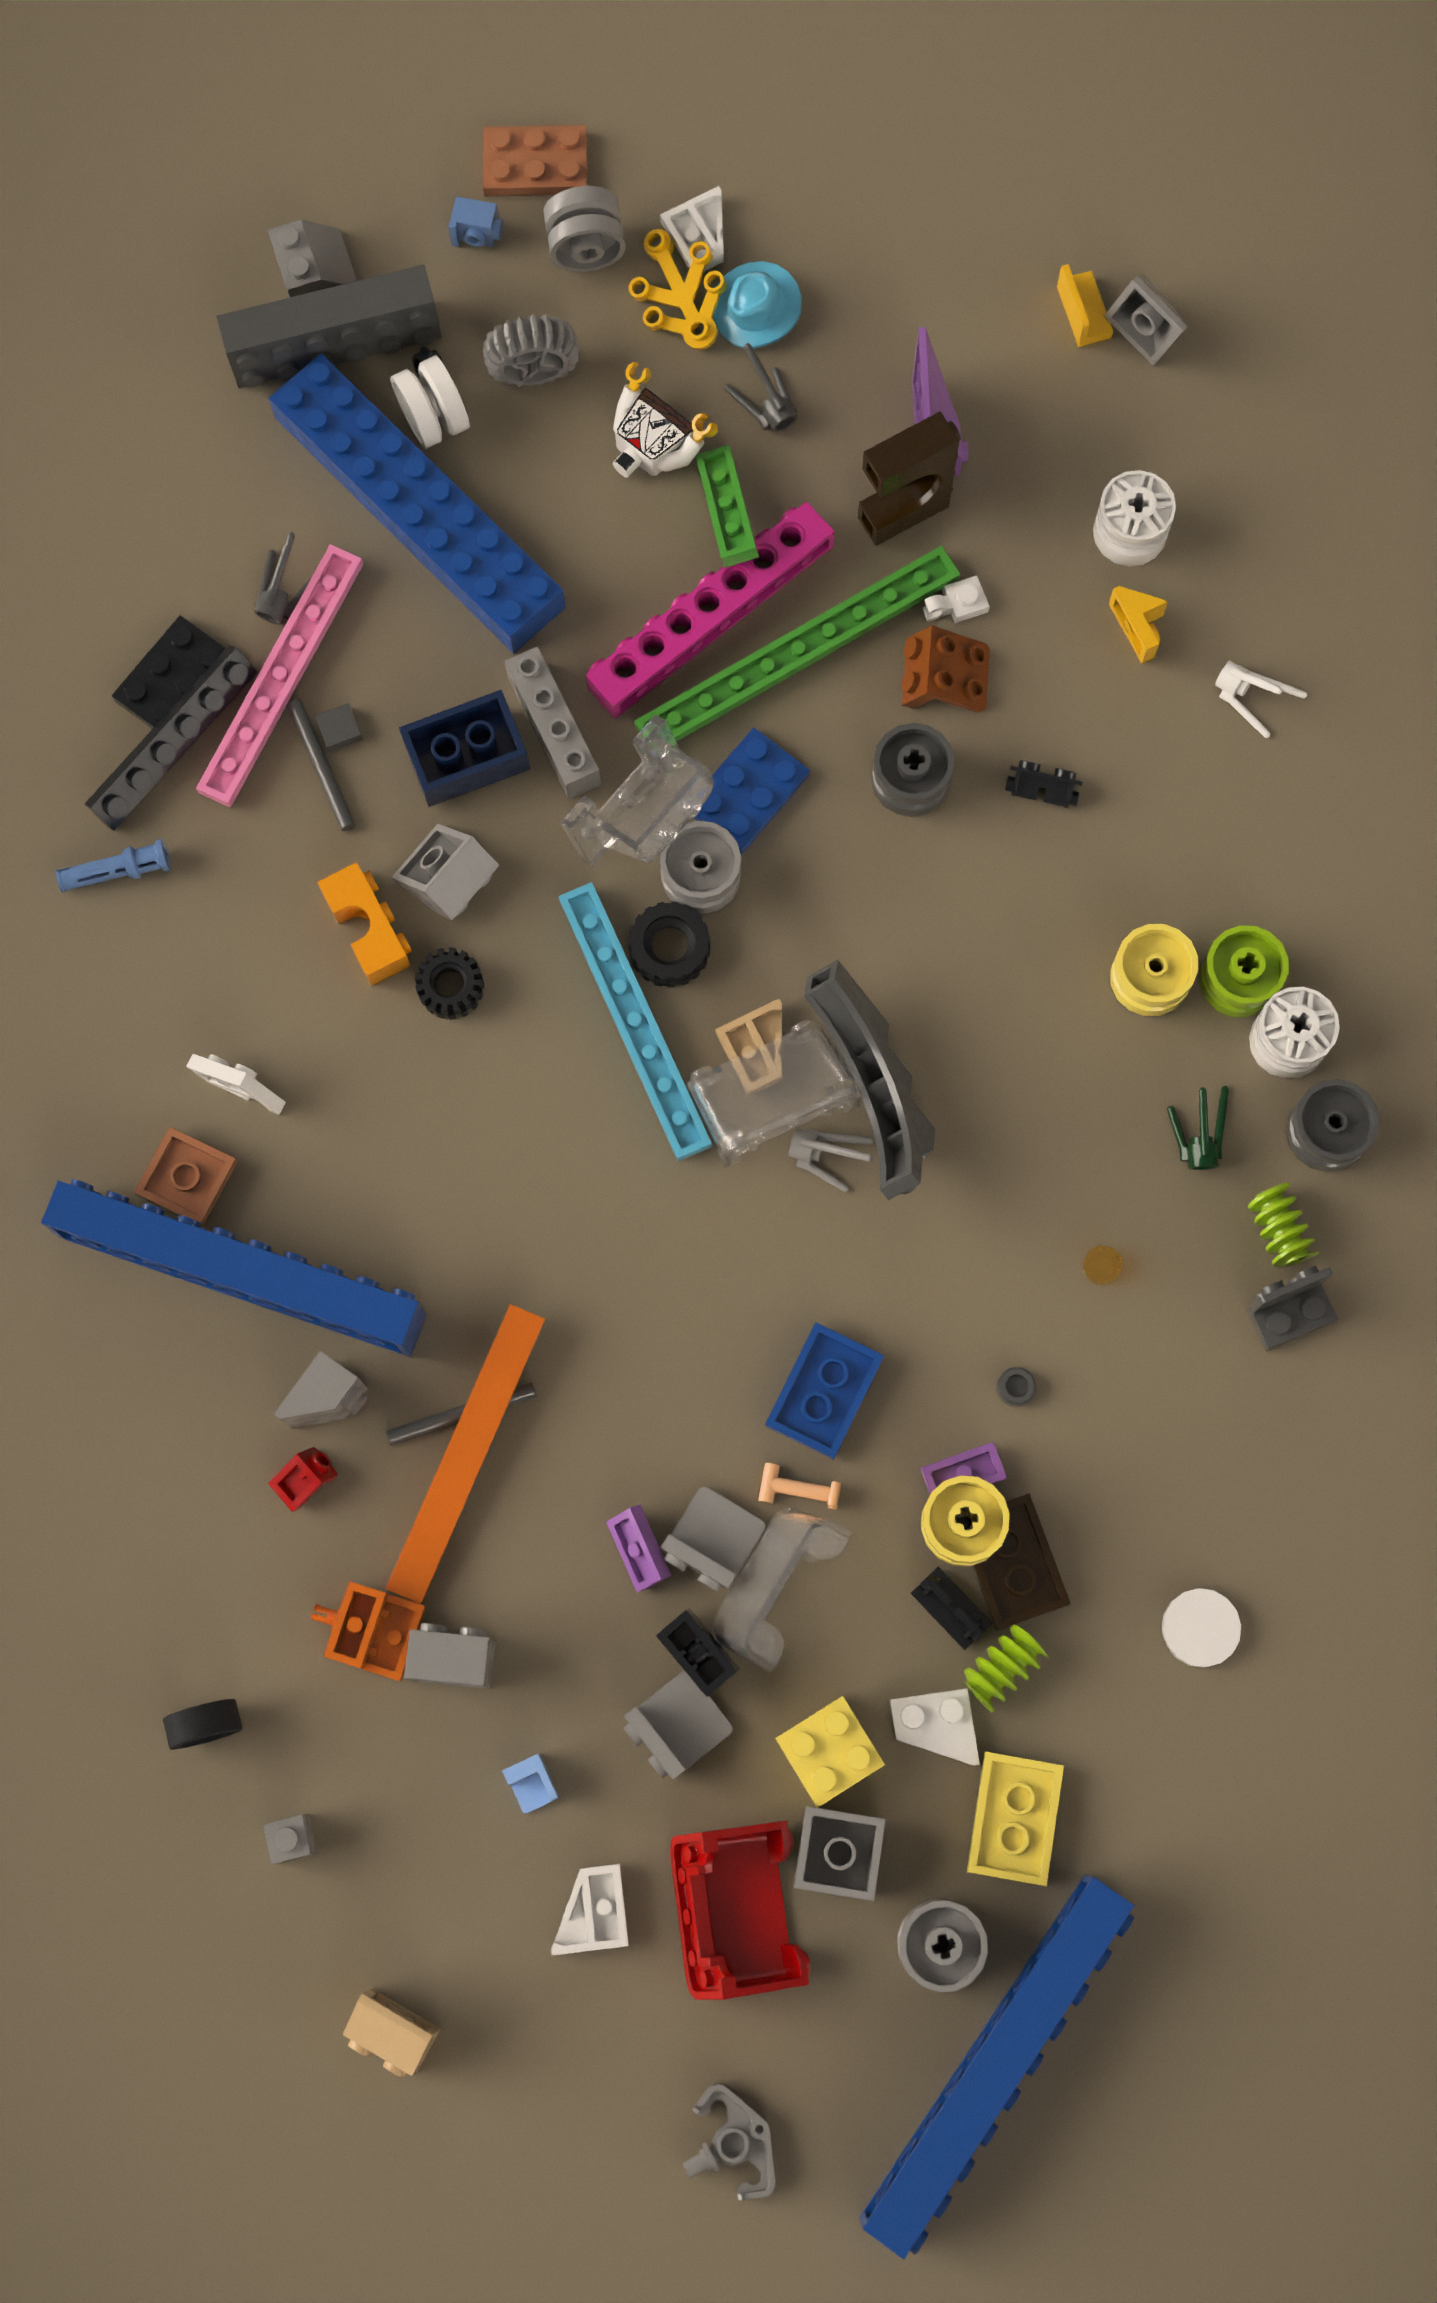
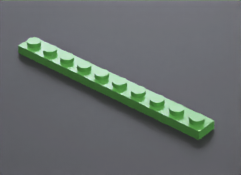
[634,546,960,755]

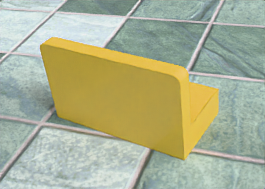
[1057,264,1113,347]

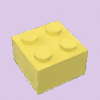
[775,1696,885,1808]

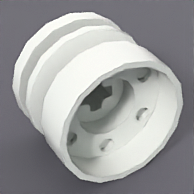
[1093,470,1176,567]
[1249,986,1340,1079]

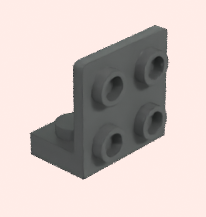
[1247,1266,1338,1351]

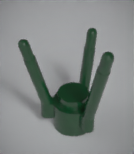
[1167,1086,1229,1170]

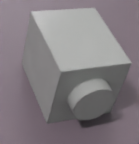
[263,1814,318,1864]

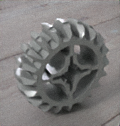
[483,314,579,388]

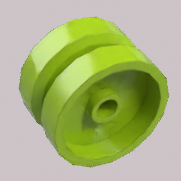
[1199,925,1289,1018]

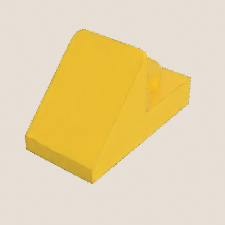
[1109,586,1168,664]

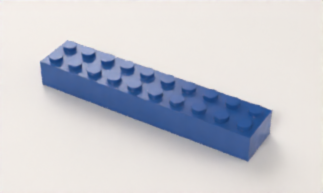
[268,353,566,654]
[41,1179,426,1358]
[859,1875,1134,2260]

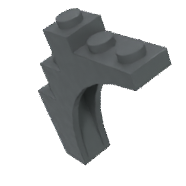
[804,960,935,1200]

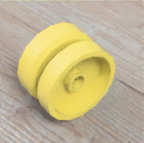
[1110,924,1198,1016]
[921,1475,1010,1567]

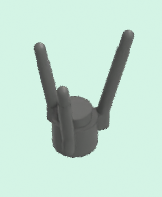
[724,343,797,432]
[254,532,312,624]

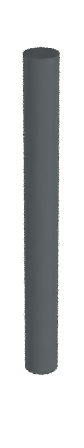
[287,699,355,831]
[386,1382,537,1445]

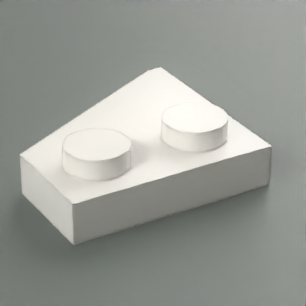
[660,186,724,272]
[186,1054,286,1115]
[551,1864,629,1955]

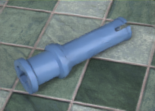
[56,838,171,892]

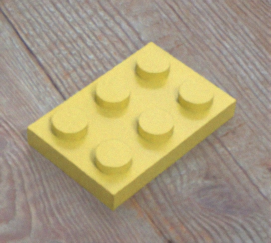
[966,1752,1064,1886]

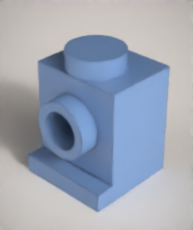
[448,196,504,247]

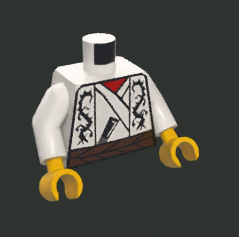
[612,362,718,478]

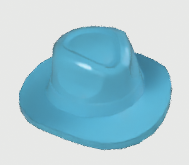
[714,261,802,349]

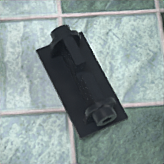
[1005,760,1083,808]
[910,1566,993,1651]

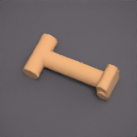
[758,1463,841,1510]

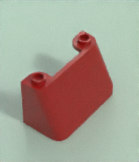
[670,1820,810,2000]

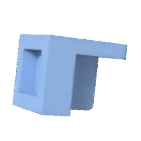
[502,1754,560,1814]

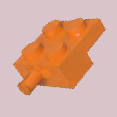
[311,1581,426,1682]

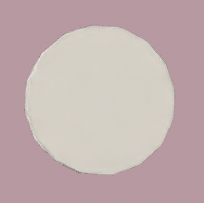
[1161,1588,1241,1668]

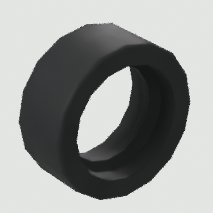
[163,1699,242,1750]

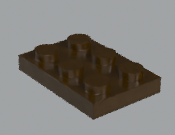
[957,1493,1071,1631]

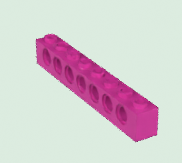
[586,501,835,720]

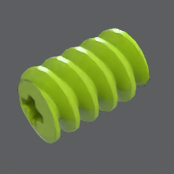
[1248,1182,1320,1268]
[964,1625,1049,1712]

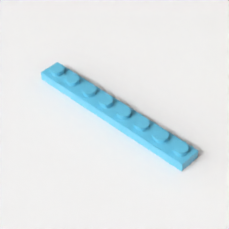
[558,882,712,1162]

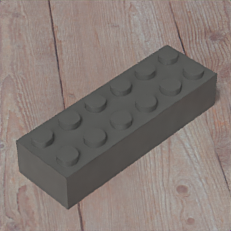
[217,264,442,388]

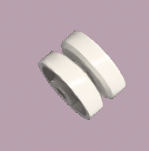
[390,355,470,450]

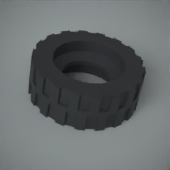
[629,901,710,988]

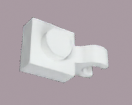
[923,575,990,623]

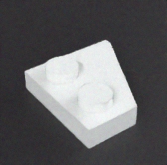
[889,1688,980,1766]

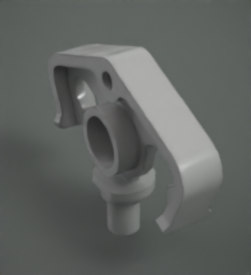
[682,2083,775,2200]

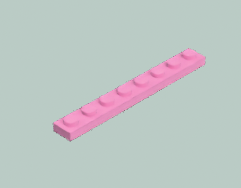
[196,544,364,808]

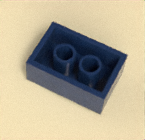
[398,689,530,807]

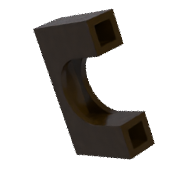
[858,411,961,546]

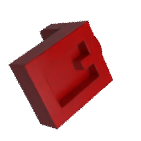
[268,1447,338,1512]

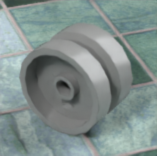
[543,186,626,272]
[660,821,741,914]
[896,1899,988,1992]

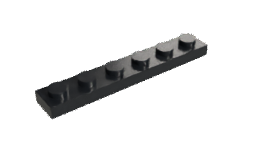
[85,645,258,831]

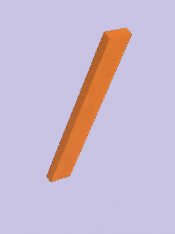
[385,1304,546,1604]

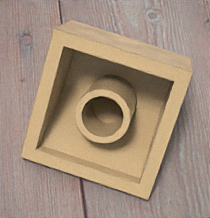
[343,1988,441,2078]

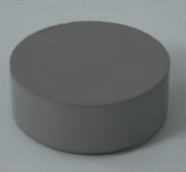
[997,1367,1036,1407]

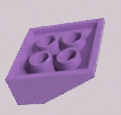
[912,327,968,476]

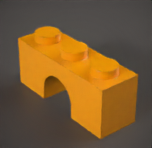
[317,862,412,986]

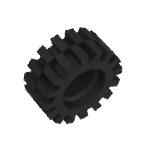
[415,947,484,1020]

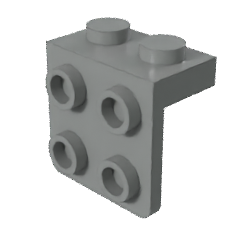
[661,1487,765,1592]
[623,1671,733,1780]

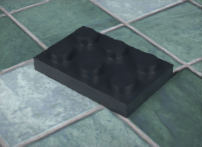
[111,615,226,729]

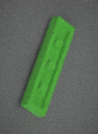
[696,445,759,568]

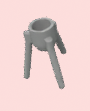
[788,1128,874,1192]

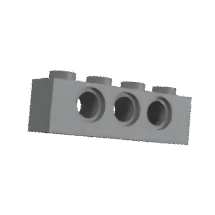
[505,646,601,800]

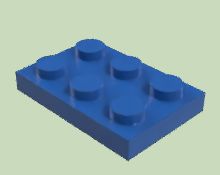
[685,727,810,855]
[765,1322,884,1460]

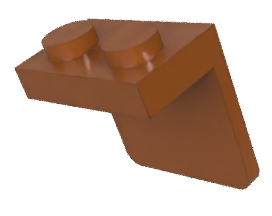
[901,625,990,712]

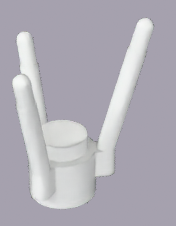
[1215,660,1307,738]

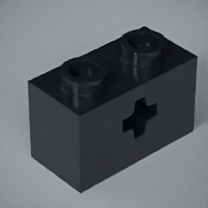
[656,1608,740,1697]

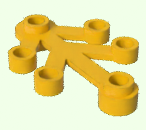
[629,229,727,350]

